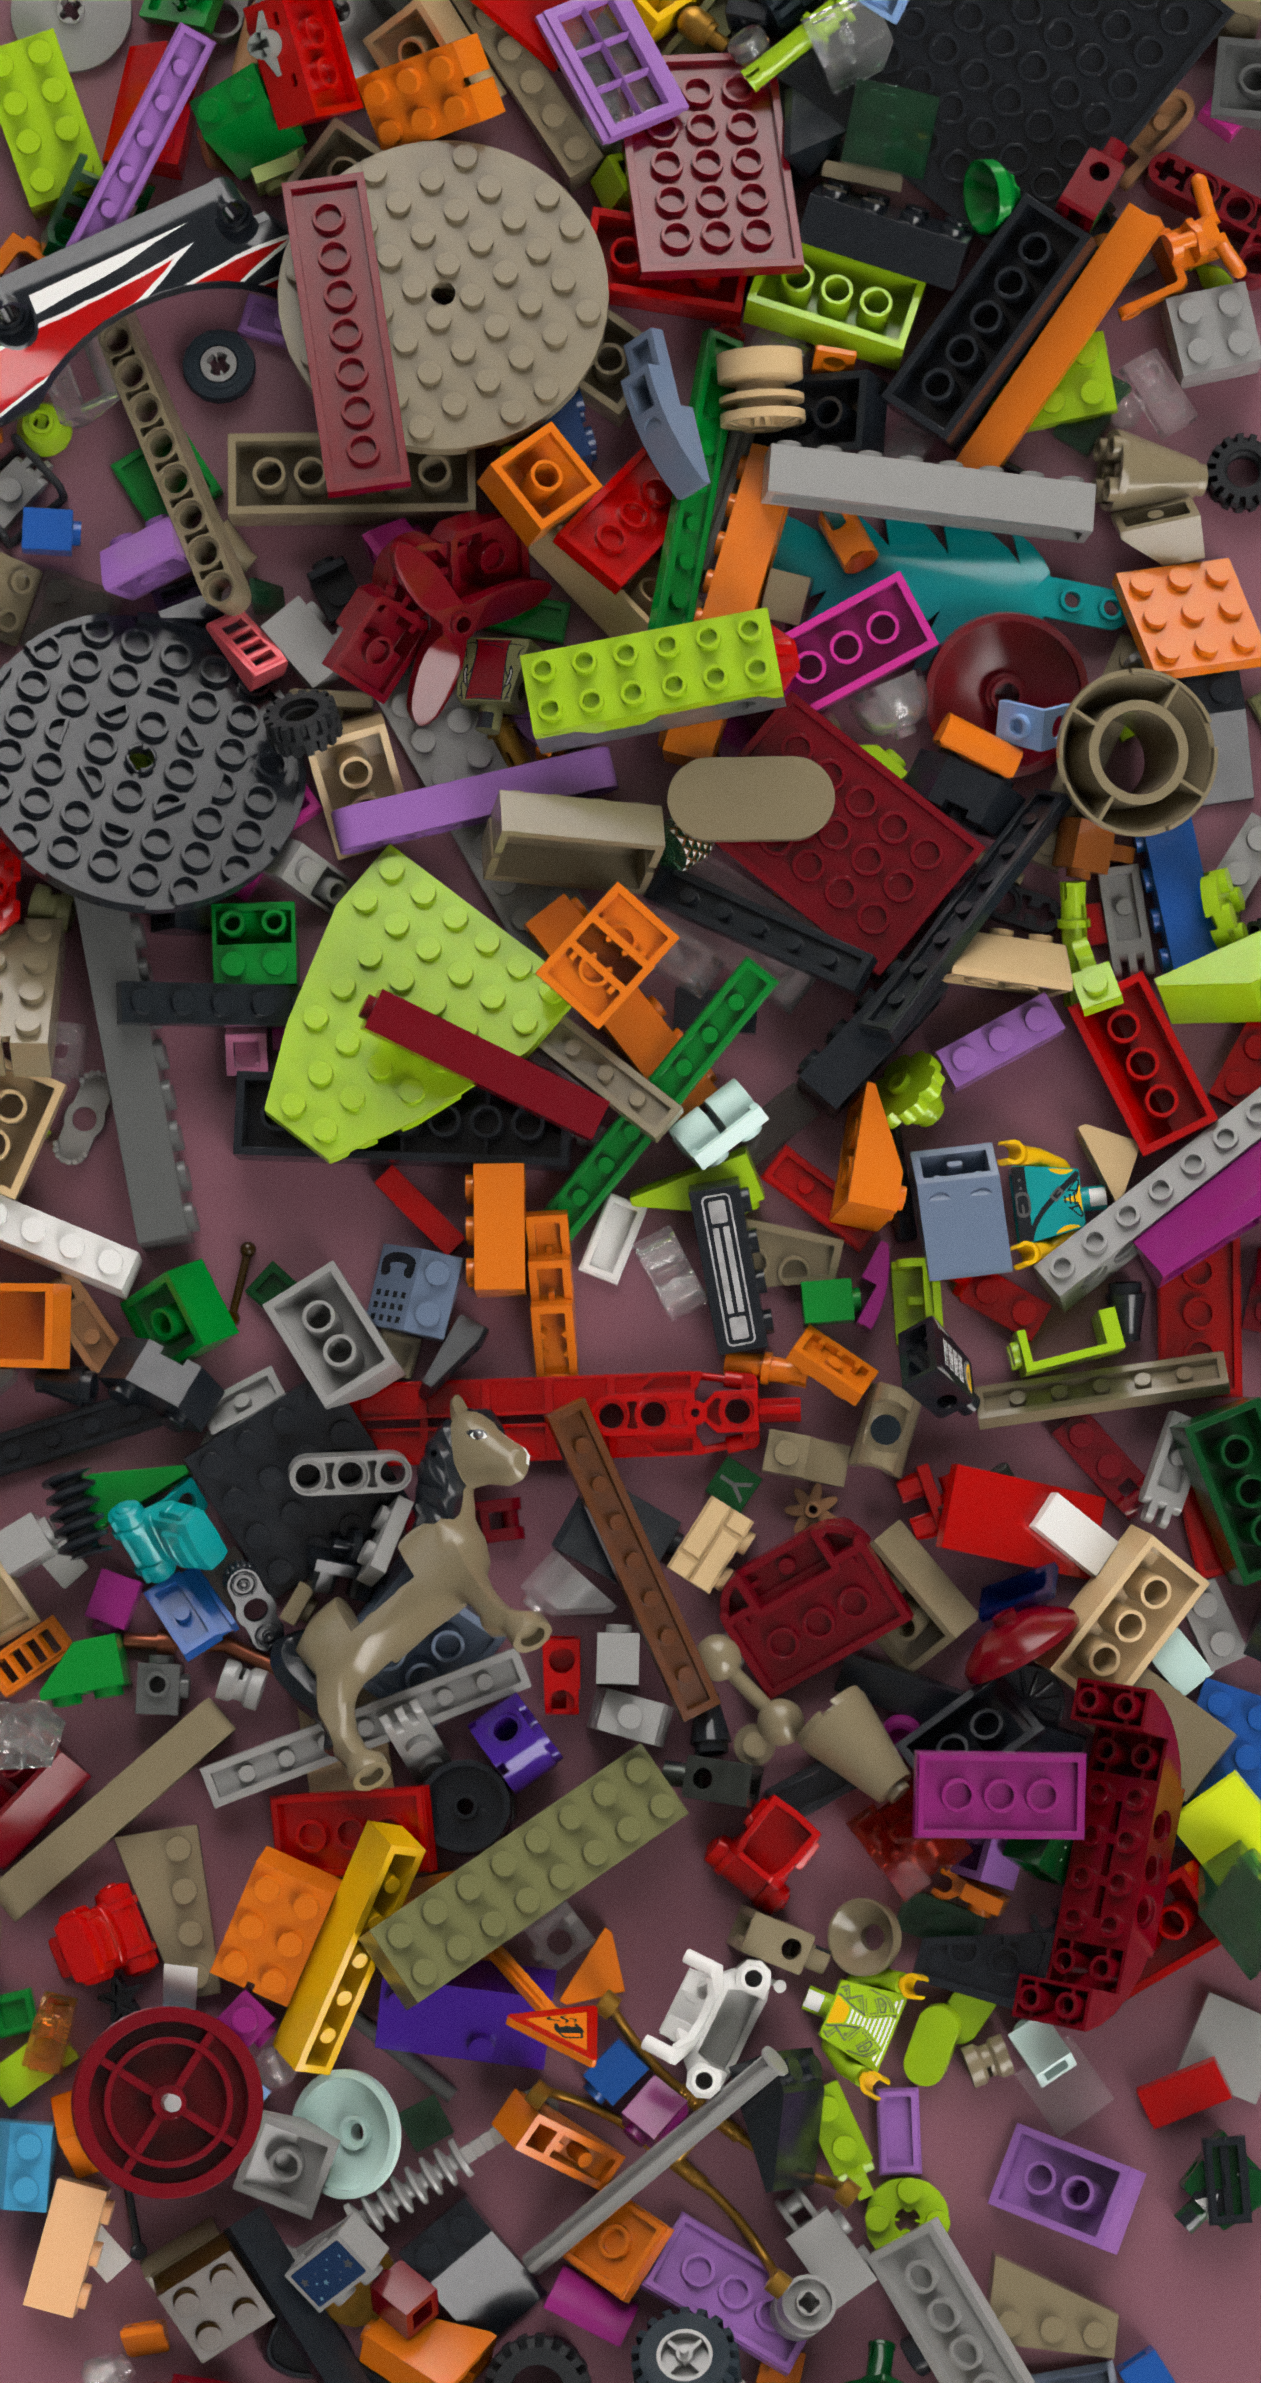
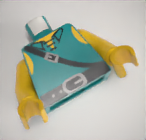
[997,1139,1107,1270]

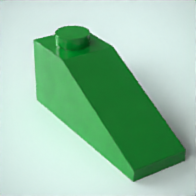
[82,1465,193,1528]

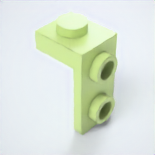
[250,146,306,197]

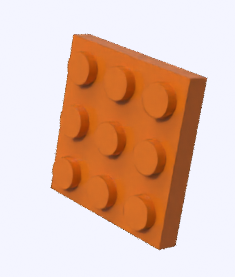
[1112,558,1261,679]

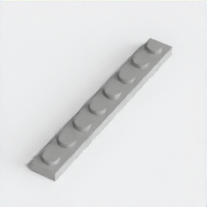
[200,1647,532,1808]

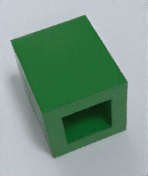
[800,1278,862,1327]

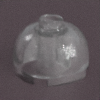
[846,667,929,741]

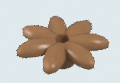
[784,1483,838,1533]

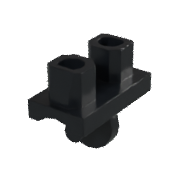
[305,1529,389,1602]

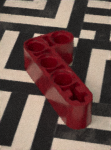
[1144,152,1261,291]

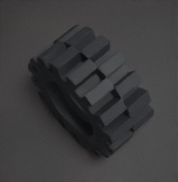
[1206,433,1261,513]

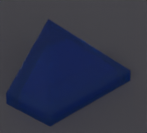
[978,1562,1059,1623]

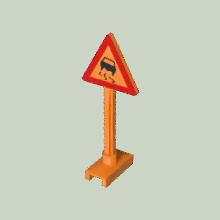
[481,1945,598,2068]

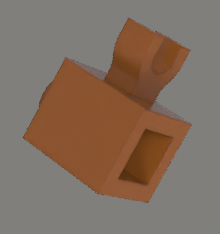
[1051,817,1136,881]

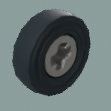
[182,329,256,404]

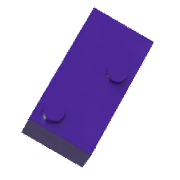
[375,1960,557,2070]

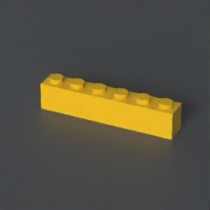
[272,1820,426,2075]

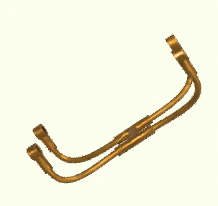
[524,1989,862,2300]

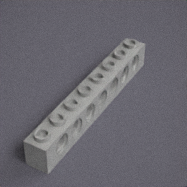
[1033,1087,1261,1312]

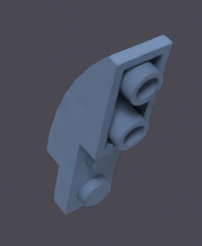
[621,328,711,500]

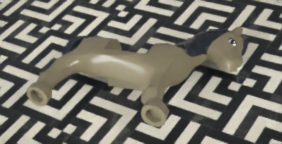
[270,1395,552,1792]

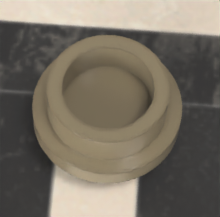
[734,1724,776,1766]

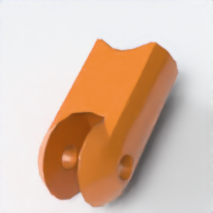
[818,511,879,574]

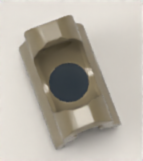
[848,1382,922,1480]

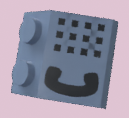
[367,1244,465,1343]

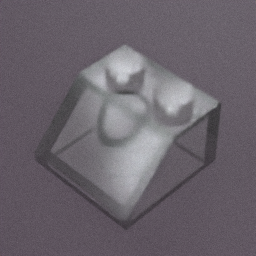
[520,1549,617,1618]

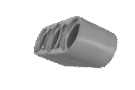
[287,1449,412,1496]

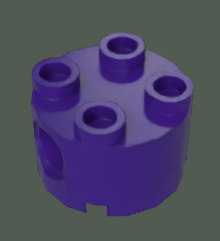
[467,1692,563,1795]

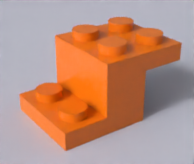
[535,881,680,1030]

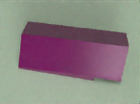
[1132,1140,1261,1289]

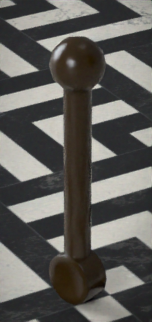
[229,1242,256,1326]

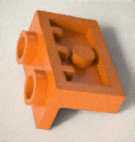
[786,1325,879,1406]

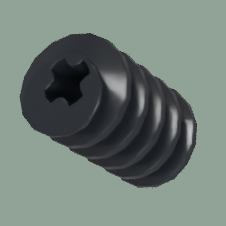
[41,1467,112,1561]

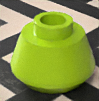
[17,402,73,457]

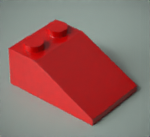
[1127,1857,1244,1999]

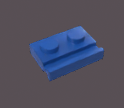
[143,1568,239,1662]

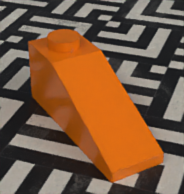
[491,2089,626,2191]

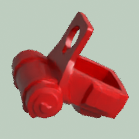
[703,1794,822,1915]
[48,1882,160,1986]

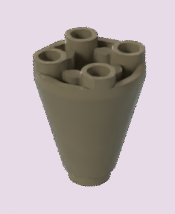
[1091,429,1208,512]

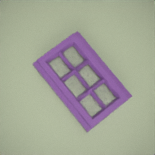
[534,0,689,145]

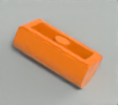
[932,712,1023,779]

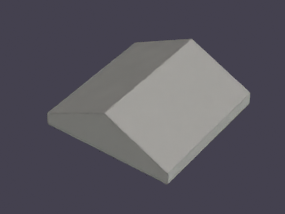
[232,2110,340,2220]

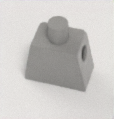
[586,1686,674,1748]

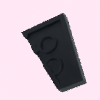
[912,1931,1055,2009]

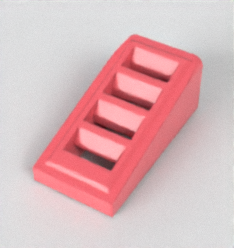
[205,611,288,692]

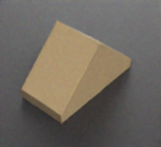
[1074,1124,1139,1205]

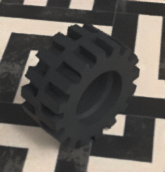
[263,689,343,758]

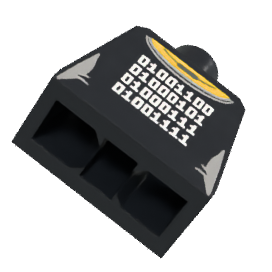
[898,1315,980,1418]

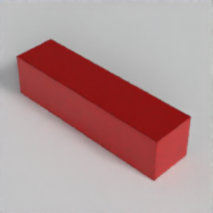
[374,1164,466,1255]

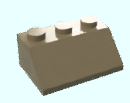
[870,1519,981,1672]

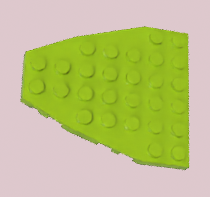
[264,844,571,1164]

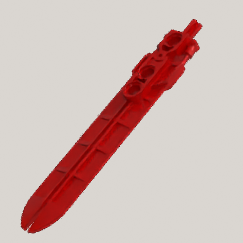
[349,1370,801,1466]

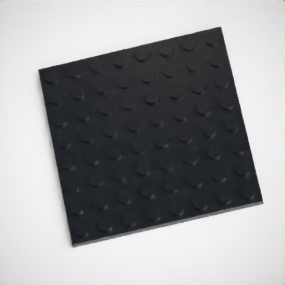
[776,0,1235,245]

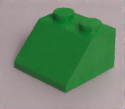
[190,63,308,181]
[120,1258,239,1365]

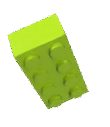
[0,28,104,219]
[743,243,926,371]

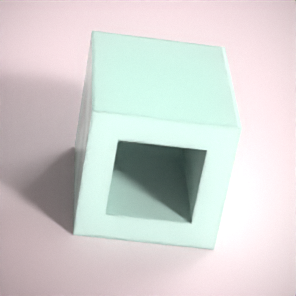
[1008,2019,1077,2088]

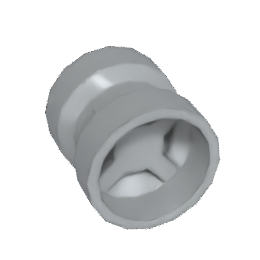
[215,1658,269,1711]

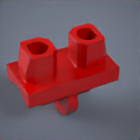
[895,1463,949,1540]

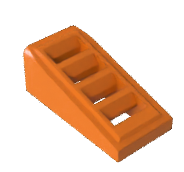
[0,1615,73,1698]

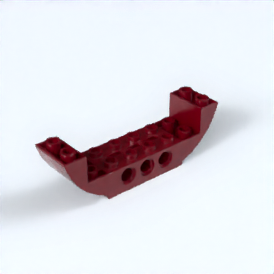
[1011,1677,1185,2032]

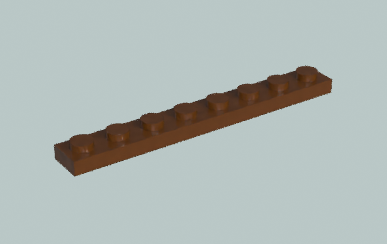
[543,1397,721,1722]

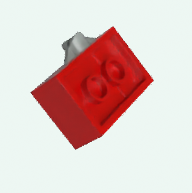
[243,0,364,130]

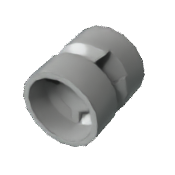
[769,2274,837,2342]

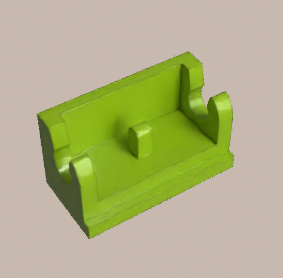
[890,1257,944,1346]

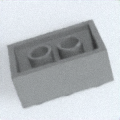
[262,1260,406,1409]

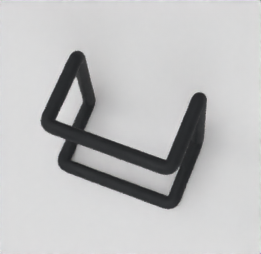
[0,433,68,549]

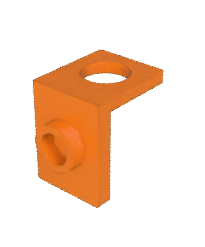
[811,345,857,374]

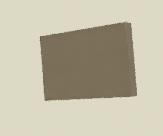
[1084,1668,1238,1803]

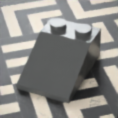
[1210,36,1261,131]

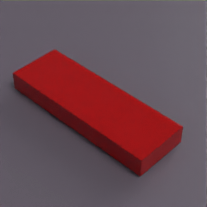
[760,1144,875,1254]

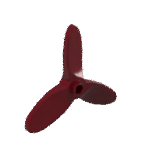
[389,541,552,726]

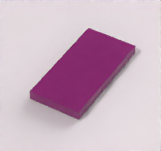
[912,1750,1086,1840]

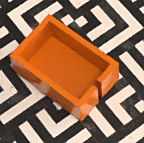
[355,33,506,151]
[465,1163,527,1298]
[0,1283,72,1369]
[209,1846,342,2007]

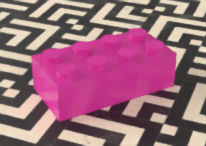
[784,571,940,712]

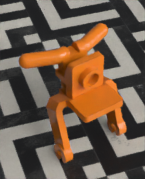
[1093,173,1247,322]

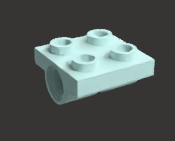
[668,1078,769,1170]

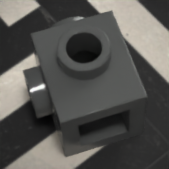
[135,1655,191,1716]

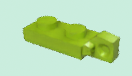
[819,2079,875,2201]

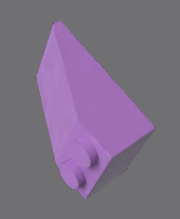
[988,2123,1147,2255]

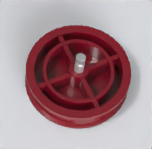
[71,2006,264,2199]

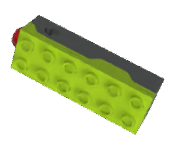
[520,607,801,754]

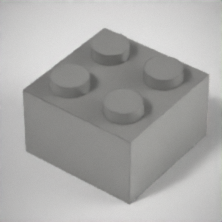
[1160,281,1261,390]

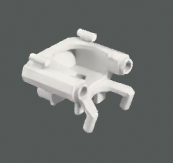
[641,1949,786,2099]

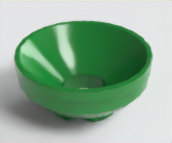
[963,159,1021,235]

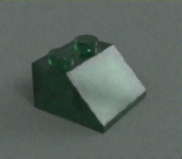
[841,78,940,180]

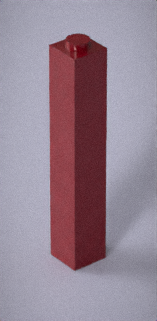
[358,989,610,1140]

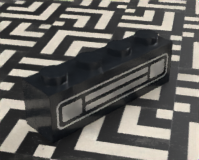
[689,1176,775,1355]

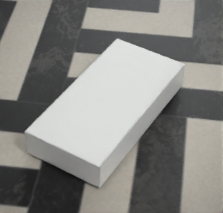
[578,1193,648,1286]
[1029,1492,1119,1576]

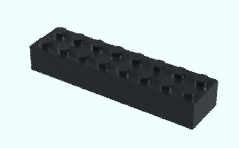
[233,1071,572,1172]

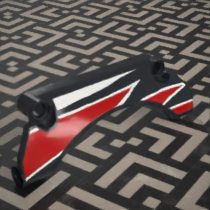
[0,177,289,428]

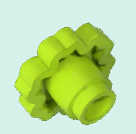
[875,1050,945,1129]

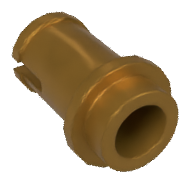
[487,716,532,768]

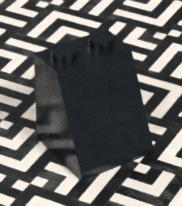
[551,1490,684,1586]

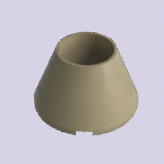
[1056,668,1218,837]

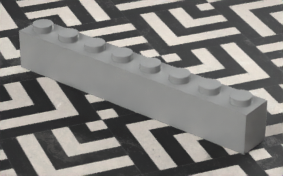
[761,440,1096,544]

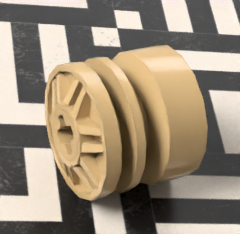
[716,345,806,434]

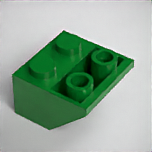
[211,901,300,985]
[39,1633,133,1708]

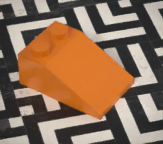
[829,1082,907,1232]

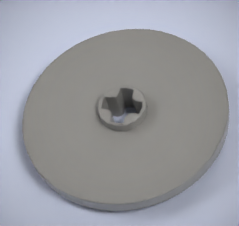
[11,0,133,73]

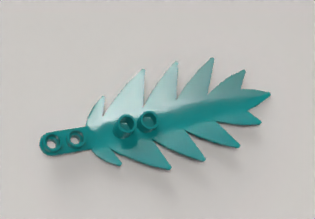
[761,511,1126,675]

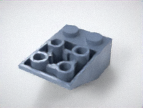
[909,1142,1013,1282]

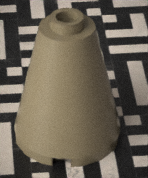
[796,1685,911,1804]

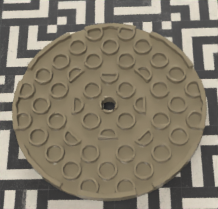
[278,140,609,455]

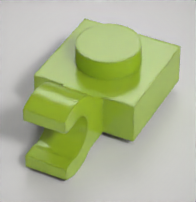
[1071,937,1124,1017]

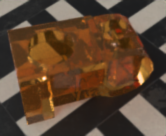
[22,1990,79,2077]

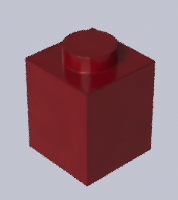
[370,2259,439,2340]

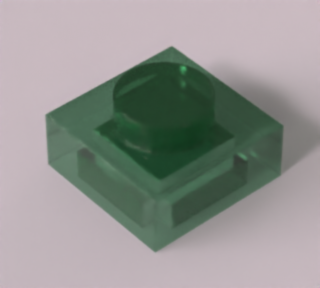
[398,2093,455,2153]

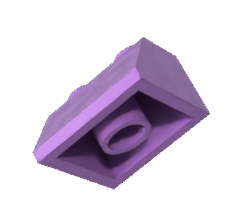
[100,514,192,601]

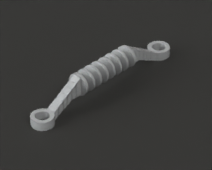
[285,2088,559,2260]

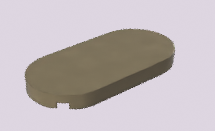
[667,756,835,842]

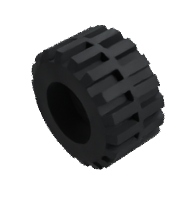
[485,2332,591,2383]

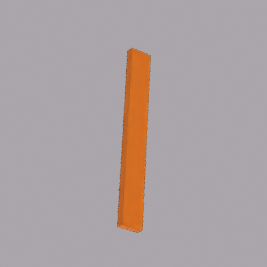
[955,202,1165,469]

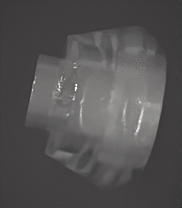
[81,2353,136,2383]

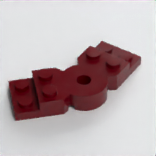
[321,510,530,704]

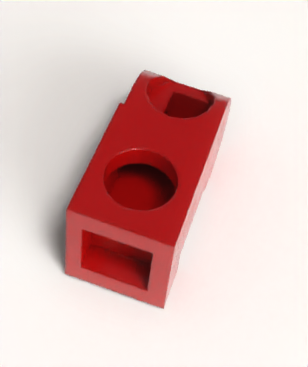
[542,1635,581,1715]

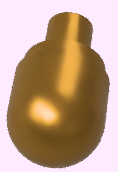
[677,6,731,53]

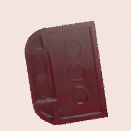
[719,1517,914,1700]

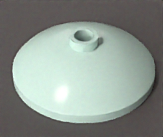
[292,2069,401,2200]

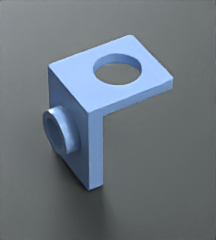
[996,699,1070,752]

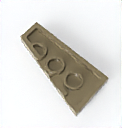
[113,1824,223,1997]

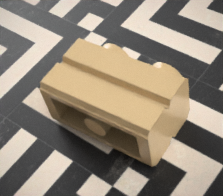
[666,1495,756,1595]

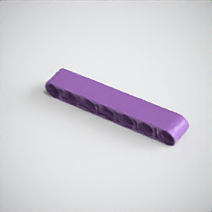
[331,746,619,855]

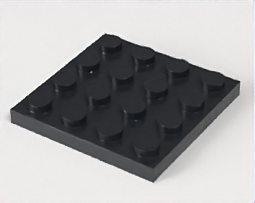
[183,1379,414,1599]

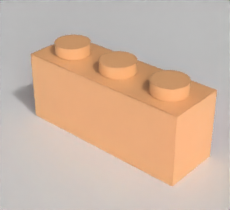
[23,2175,115,2318]

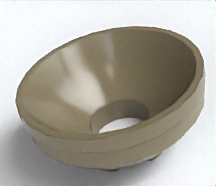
[827,1898,902,1976]

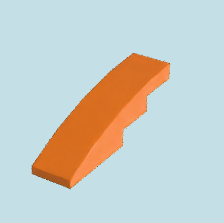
[525,1209,579,1377]

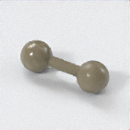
[696,1634,805,1746]

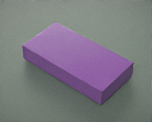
[875,2086,922,2175]

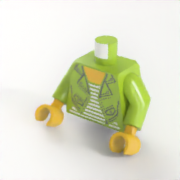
[801,1968,929,2101]

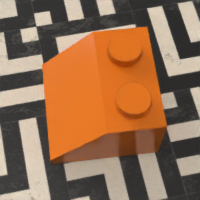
[476,421,603,547]

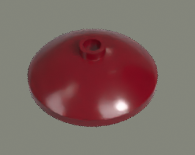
[964,1605,1079,1684]

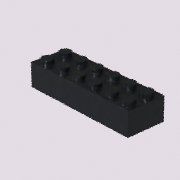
[881,193,1098,453]

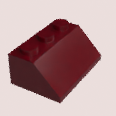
[0,1711,92,1870]

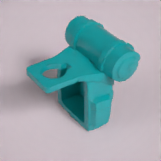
[108,1476,228,1584]

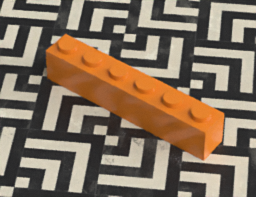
[523,893,718,1122]

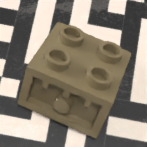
[0,552,43,646]

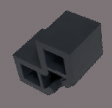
[904,748,1026,841]
[97,1337,225,1433]

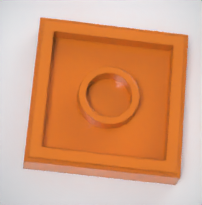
[562,2183,674,2304]

